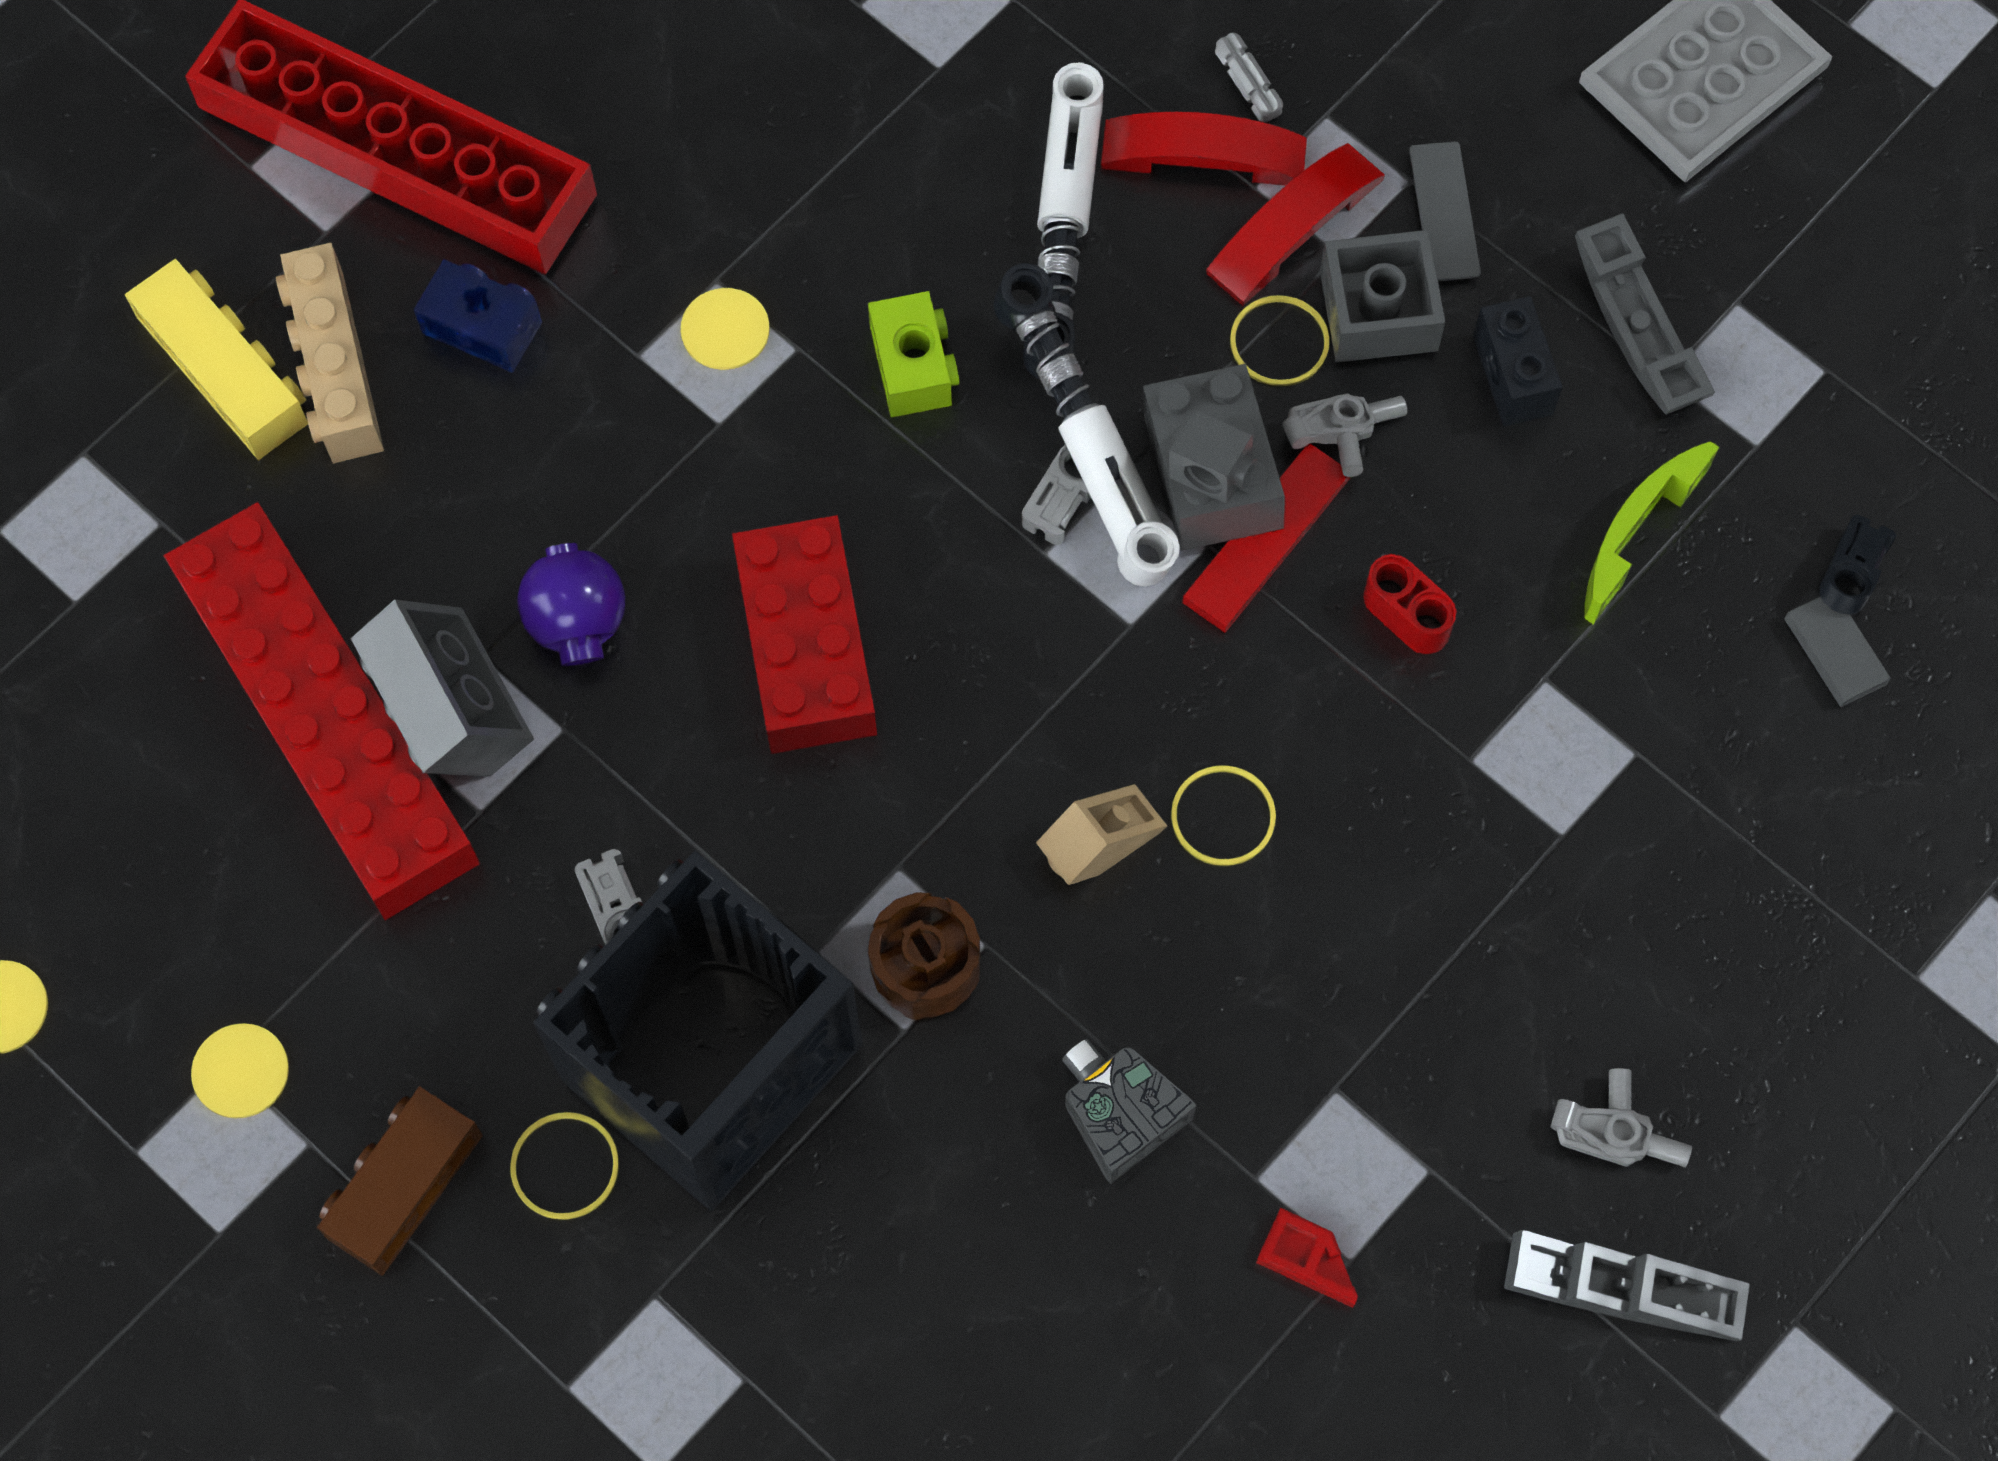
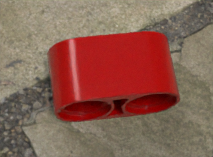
[1363,554,1457,654]

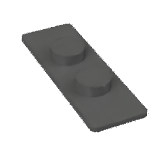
[1409,141,1481,281]

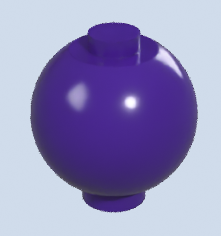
[517,543,625,666]

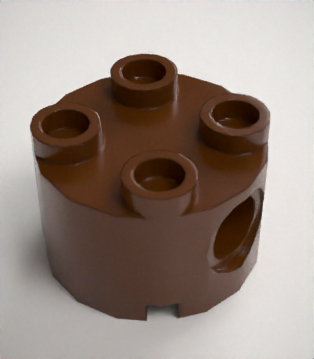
[868,892,980,1020]

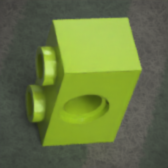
[868,291,959,418]

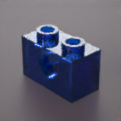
[414,259,542,373]

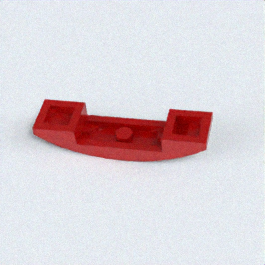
[1101,112,1307,186]
[1206,143,1385,306]

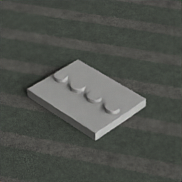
[1579,0,1832,183]

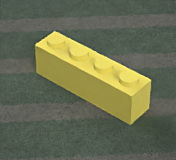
[124,258,308,460]

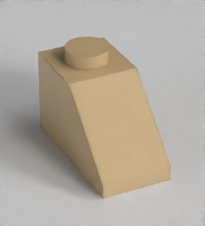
[1036,784,1167,885]

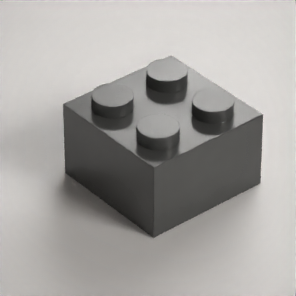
[1320,230,1446,363]

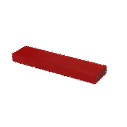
[1182,444,1350,633]

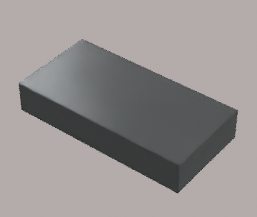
[1784,596,1891,708]

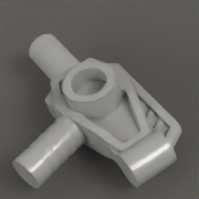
[1282,393,1407,477]
[1550,1068,1692,1168]

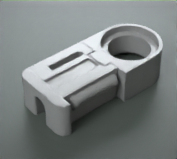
[1022,444,1091,545]
[575,849,642,945]

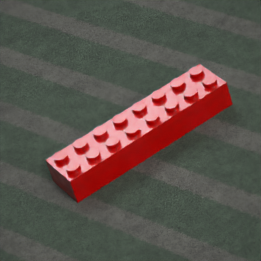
[185,0,597,275]
[163,502,480,920]

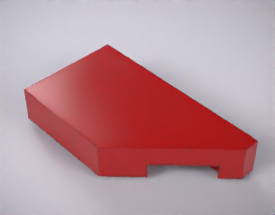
[1256,1208,1358,1308]

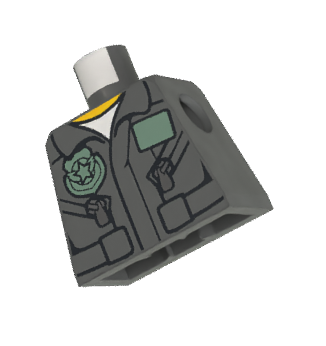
[1062,1039,1196,1184]

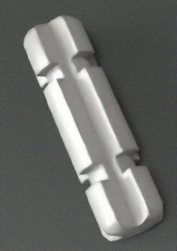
[1215,33,1283,123]

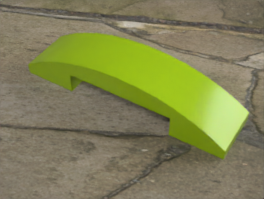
[1585,441,1719,625]

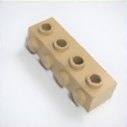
[276,243,384,464]

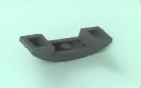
[1575,213,1715,415]

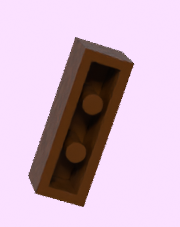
[317,1086,483,1276]

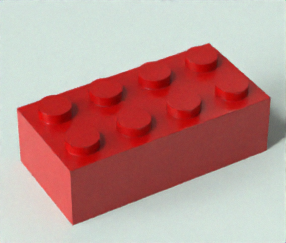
[732,515,877,754]

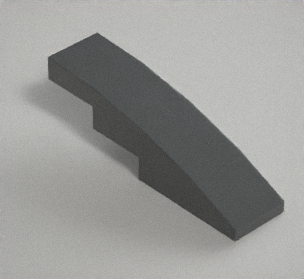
[1504,1230,1750,1341]

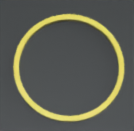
[1230,295,1329,386]
[1171,766,1276,866]
[510,1112,619,1220]

